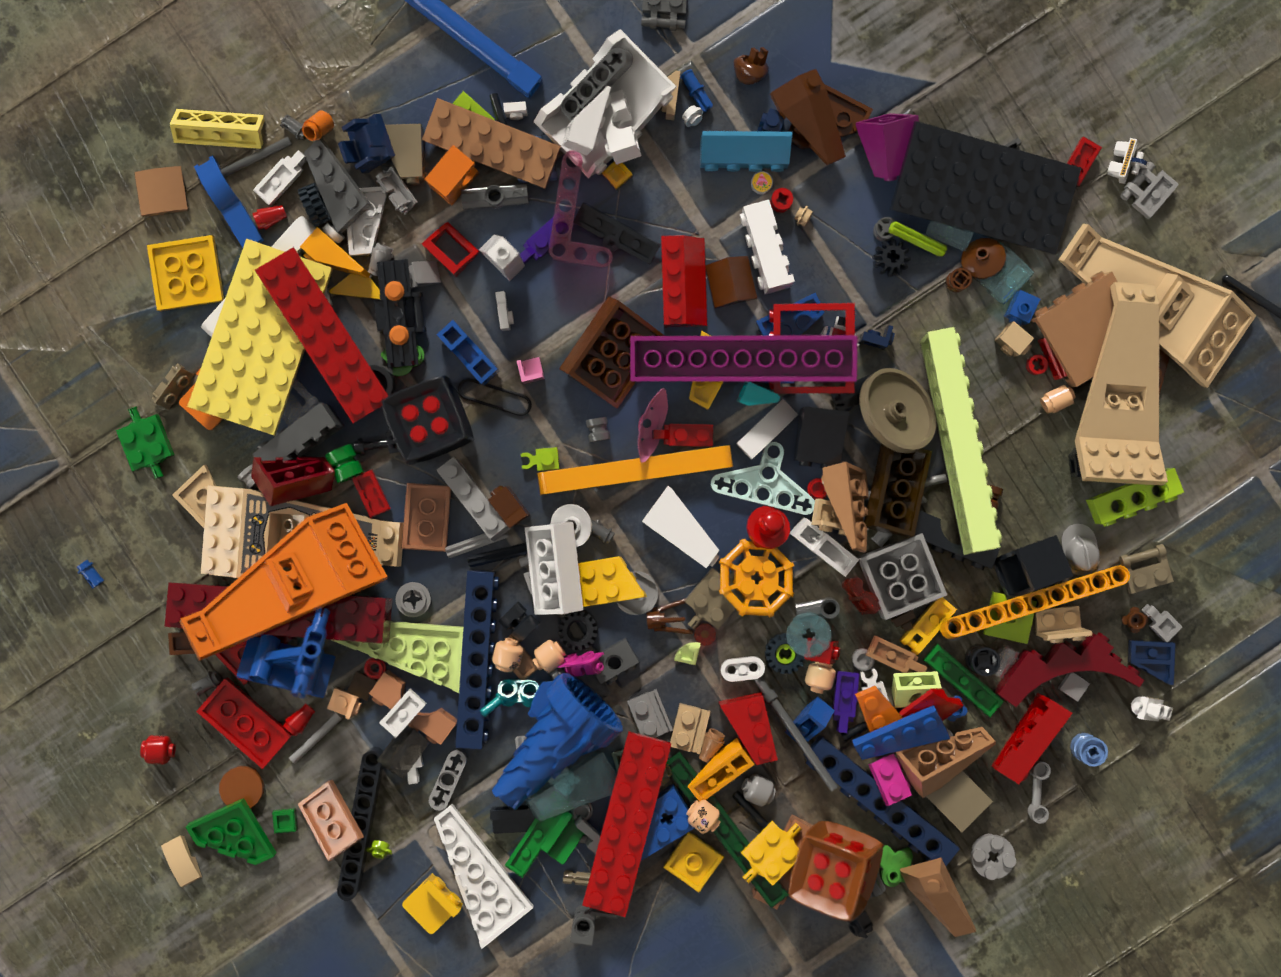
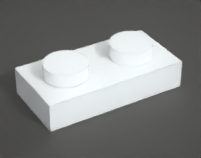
[380,689,427,738]

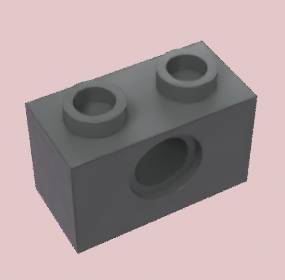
[595,637,639,685]

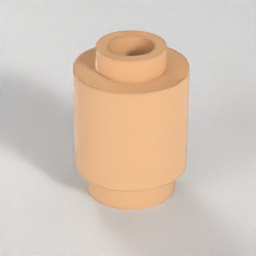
[1040,385,1076,414]

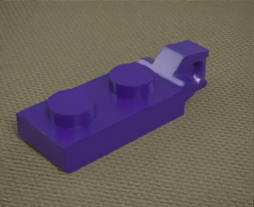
[519,212,574,264]
[833,671,859,733]

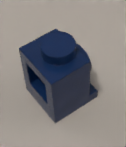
[757,108,784,132]

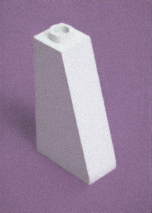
[479,235,525,281]
[642,486,720,568]

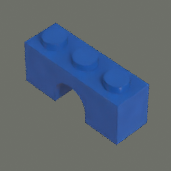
[436,320,500,386]

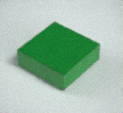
[272,808,298,834]

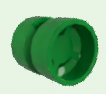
[325,444,364,484]

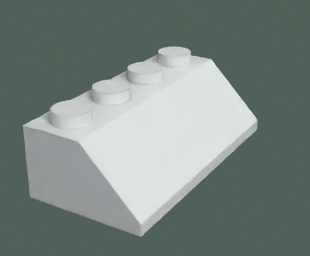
[525,522,583,615]

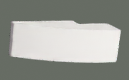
[736,399,798,459]
[790,517,859,577]

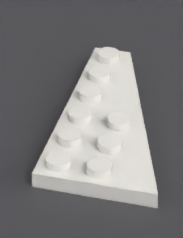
[434,804,534,949]

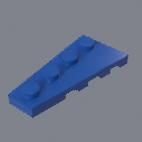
[852,705,951,760]

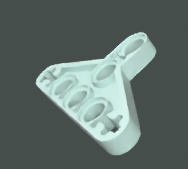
[711,442,815,515]

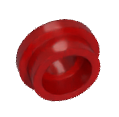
[364,657,386,679]

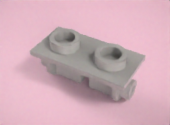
[376,166,417,215]

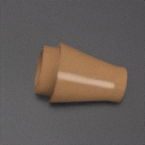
[699,728,725,763]

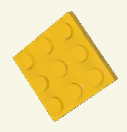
[147,235,224,311]

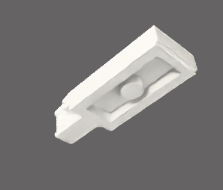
[253,150,307,206]

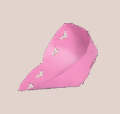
[638,388,668,463]

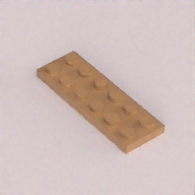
[422,98,561,189]

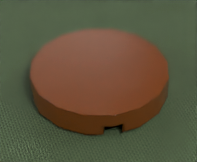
[219,766,264,808]

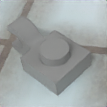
[1141,604,1182,642]

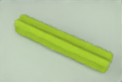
[889,221,947,256]

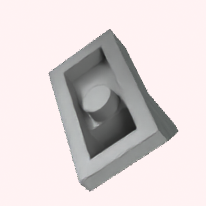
[409,261,441,289]

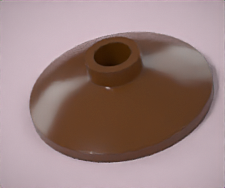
[961,238,1006,279]

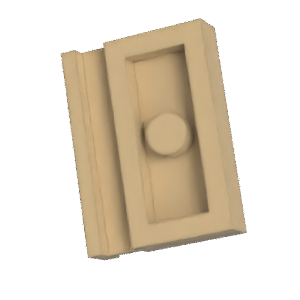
[670,703,710,754]

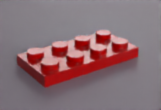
[196,677,293,769]

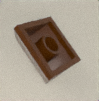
[705,256,757,308]

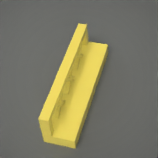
[170,109,265,149]

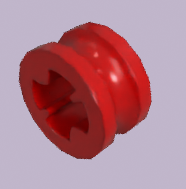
[1026,355,1048,375]

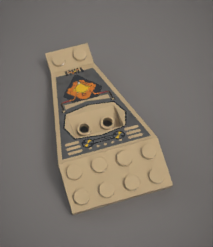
[201,485,403,578]

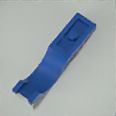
[194,155,264,248]

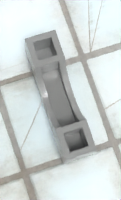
[437,457,511,541]

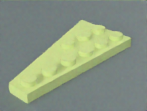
[332,621,463,693]

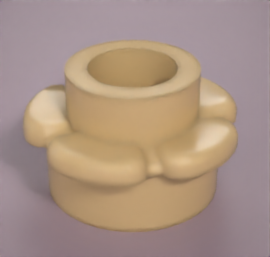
[794,206,813,227]

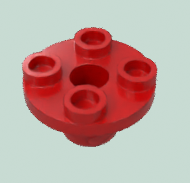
[746,506,790,549]

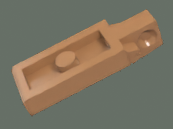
[866,635,927,673]

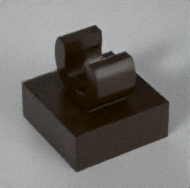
[889,610,916,632]

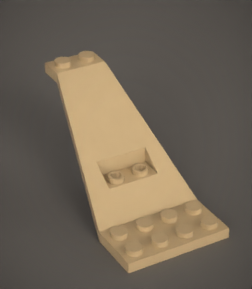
[1059,224,1256,388]
[1075,282,1168,486]

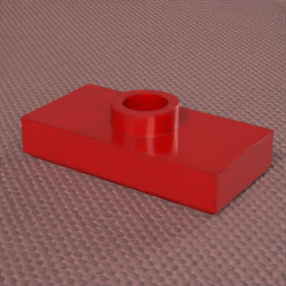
[1066,136,1102,187]
[352,469,391,518]

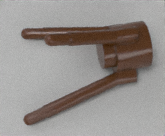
[647,598,693,634]

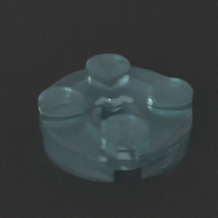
[786,612,832,658]

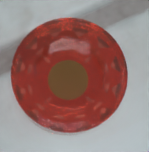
[694,623,716,646]

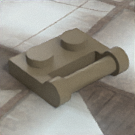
[1119,544,1174,594]

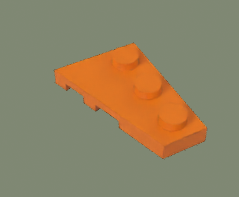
[855,686,903,733]

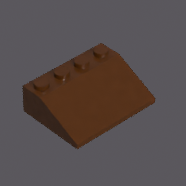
[559,296,665,409]

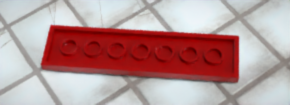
[255,247,388,423]
[582,731,671,917]

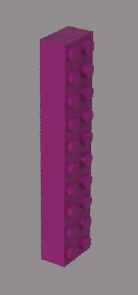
[630,335,857,381]

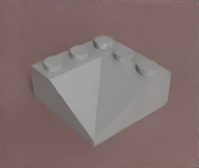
[857,533,947,620]

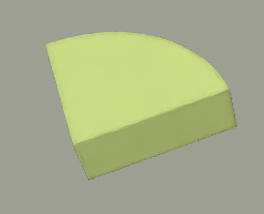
[674,642,700,665]

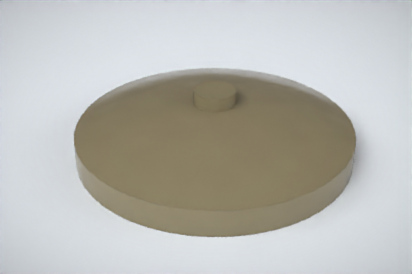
[860,368,936,453]

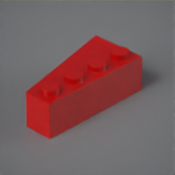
[992,693,1073,784]

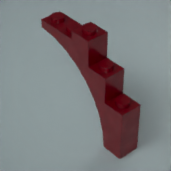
[993,632,1145,707]

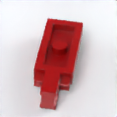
[652,424,713,447]

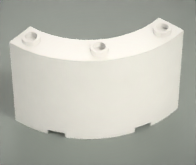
[534,29,676,178]

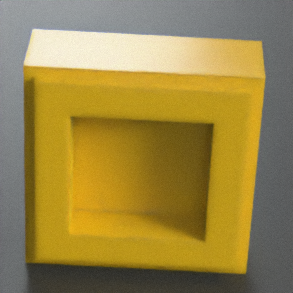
[602,161,633,190]

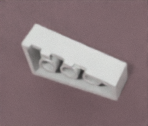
[739,200,795,295]

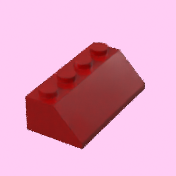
[661,235,707,328]

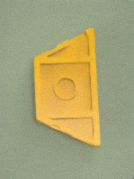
[578,556,647,607]

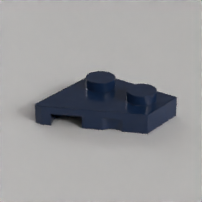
[1128,640,1176,685]

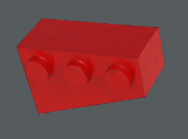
[718,692,778,765]

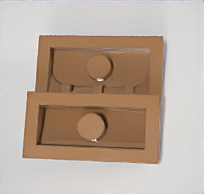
[134,166,188,217]

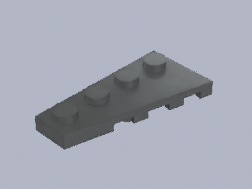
[304,139,371,234]

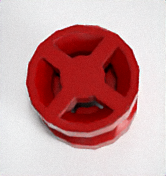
[770,188,793,213]

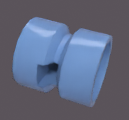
[1070,733,1108,767]

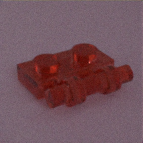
[842,577,881,615]

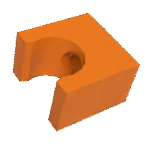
[425,145,479,206]

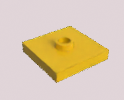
[663,831,724,893]

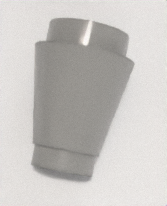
[368,242,394,276]

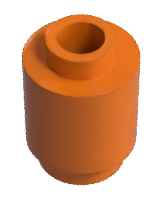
[302,111,334,141]

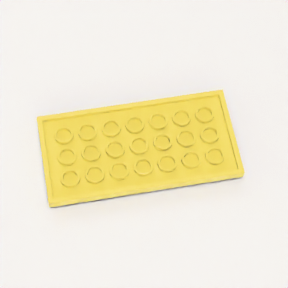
[187,239,333,436]

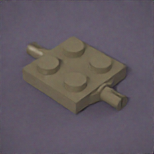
[684,568,744,630]

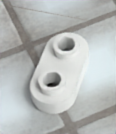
[721,656,765,682]

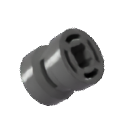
[586,417,611,442]

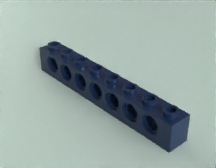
[455,570,499,749]
[803,734,960,866]

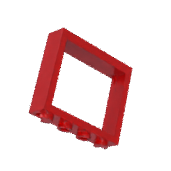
[769,303,855,394]

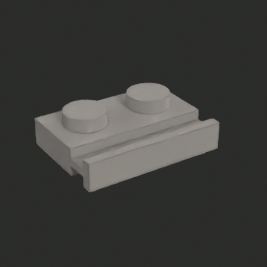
[627,689,673,738]

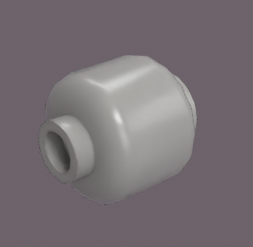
[741,774,776,807]

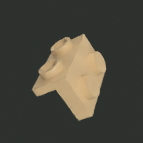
[811,499,846,536]

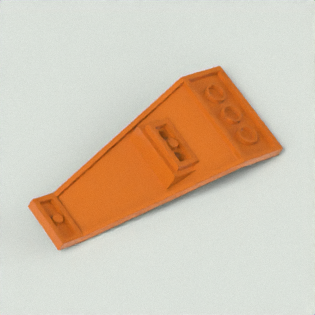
[180,503,388,660]

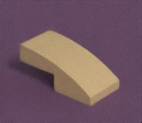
[161,835,202,887]

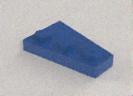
[755,293,825,336]

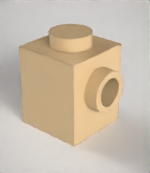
[995,321,1034,357]

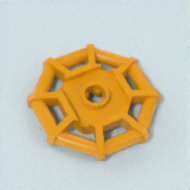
[718,539,794,618]

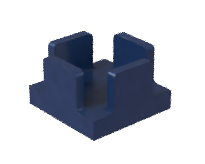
[338,114,395,173]

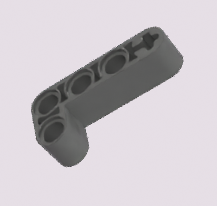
[561,48,633,122]

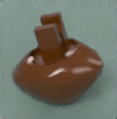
[734,47,769,85]

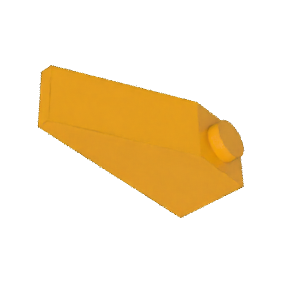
[300,227,371,278]
[688,738,754,801]

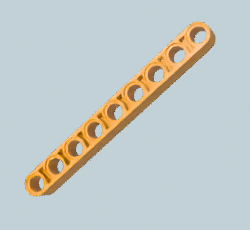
[537,445,733,495]
[940,565,1130,639]

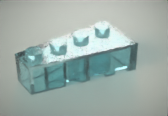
[525,751,617,821]

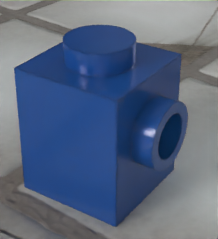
[1004,290,1040,326]

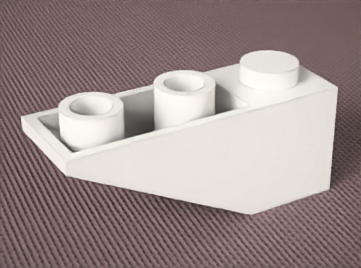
[562,86,612,155]

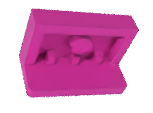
[868,754,912,806]

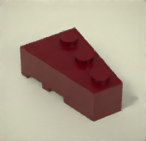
[251,457,335,506]

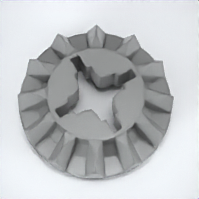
[396,582,431,617]

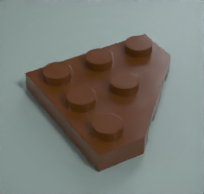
[788,84,873,149]

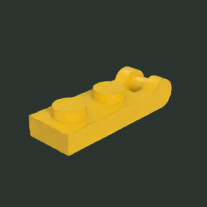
[899,597,957,656]

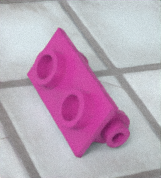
[557,651,604,676]

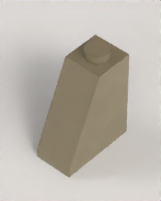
[385,124,425,185]

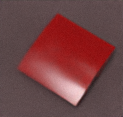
[899,688,964,721]

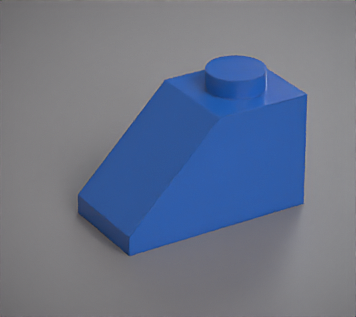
[785,697,835,742]

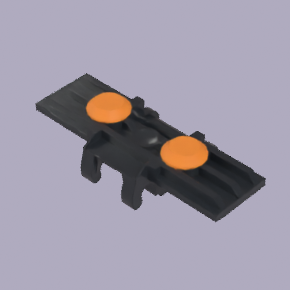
[374,259,427,368]

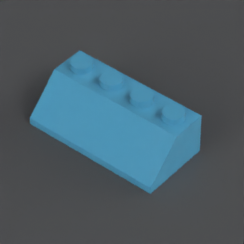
[700,131,792,172]

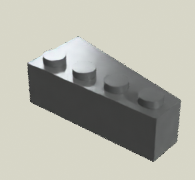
[253,403,345,461]

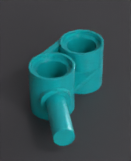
[480,679,539,717]

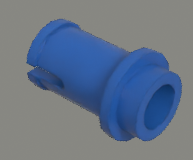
[76,560,105,589]

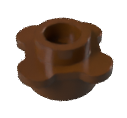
[1122,607,1149,633]

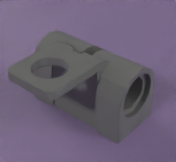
[570,905,619,946]

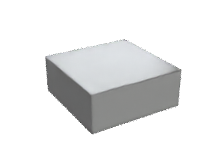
[1057,672,1090,702]

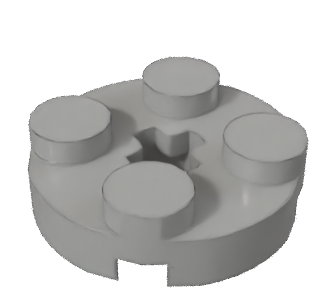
[617,571,658,615]
[970,834,1016,880]

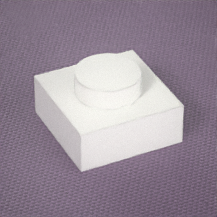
[503,101,528,120]

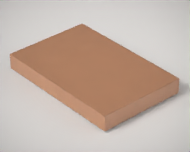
[401,483,451,552]
[298,780,364,862]

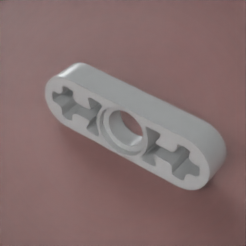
[429,749,468,811]

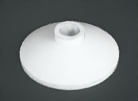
[550,504,592,547]

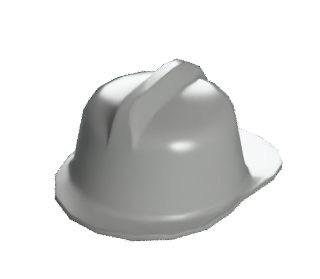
[1061,524,1100,576]

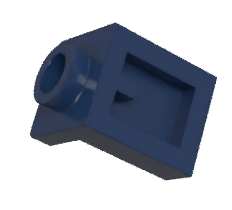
[859,325,895,350]

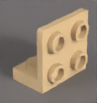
[1034,605,1092,643]

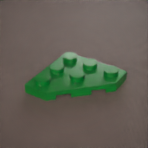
[186,798,277,865]

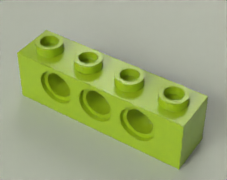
[1086,468,1184,527]

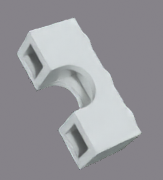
[601,90,641,164]

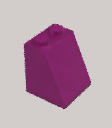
[856,113,919,181]

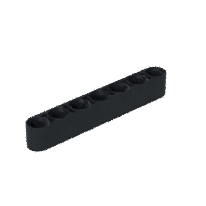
[337,747,385,901]

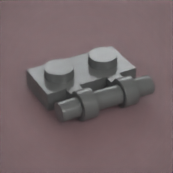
[641,0,687,31]

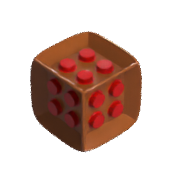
[789,821,883,921]

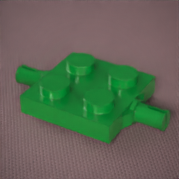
[116,407,175,479]

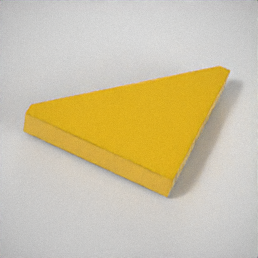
[329,274,380,299]

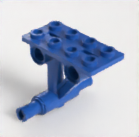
[237,608,335,698]

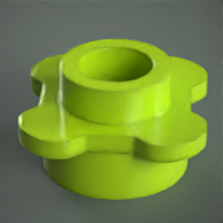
[366,840,392,859]

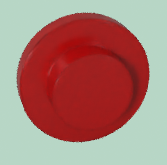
[807,478,827,499]

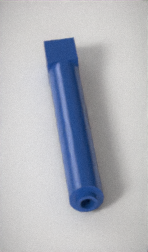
[404,0,543,100]

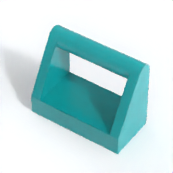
[737,381,780,406]

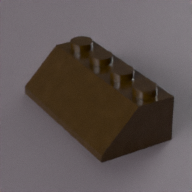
[864,443,932,537]

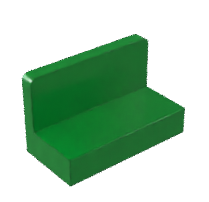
[540,811,585,865]

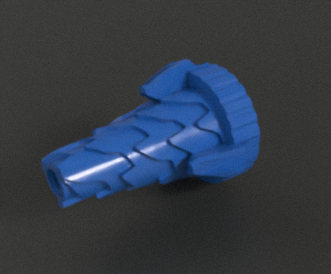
[492,673,623,810]

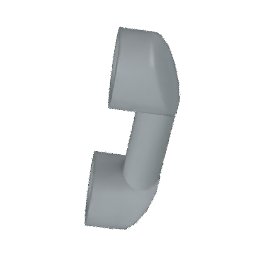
[1028,761,1051,824]

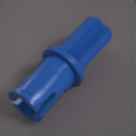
[680,69,713,112]

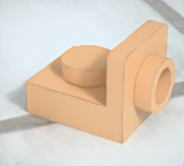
[327,687,362,720]

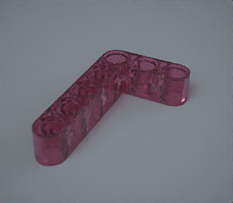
[549,150,613,268]

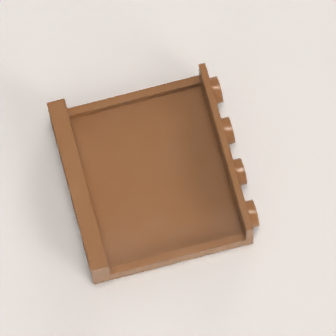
[1031,271,1118,387]

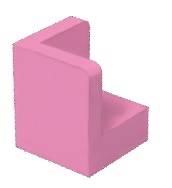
[517,357,545,384]

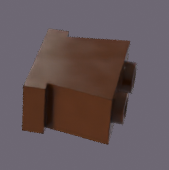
[488,486,530,528]

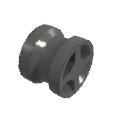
[873,217,895,242]

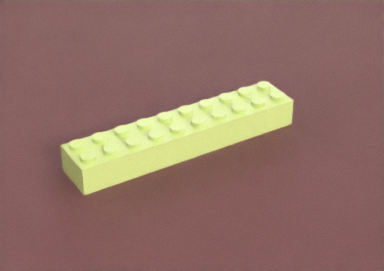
[920,327,1002,555]

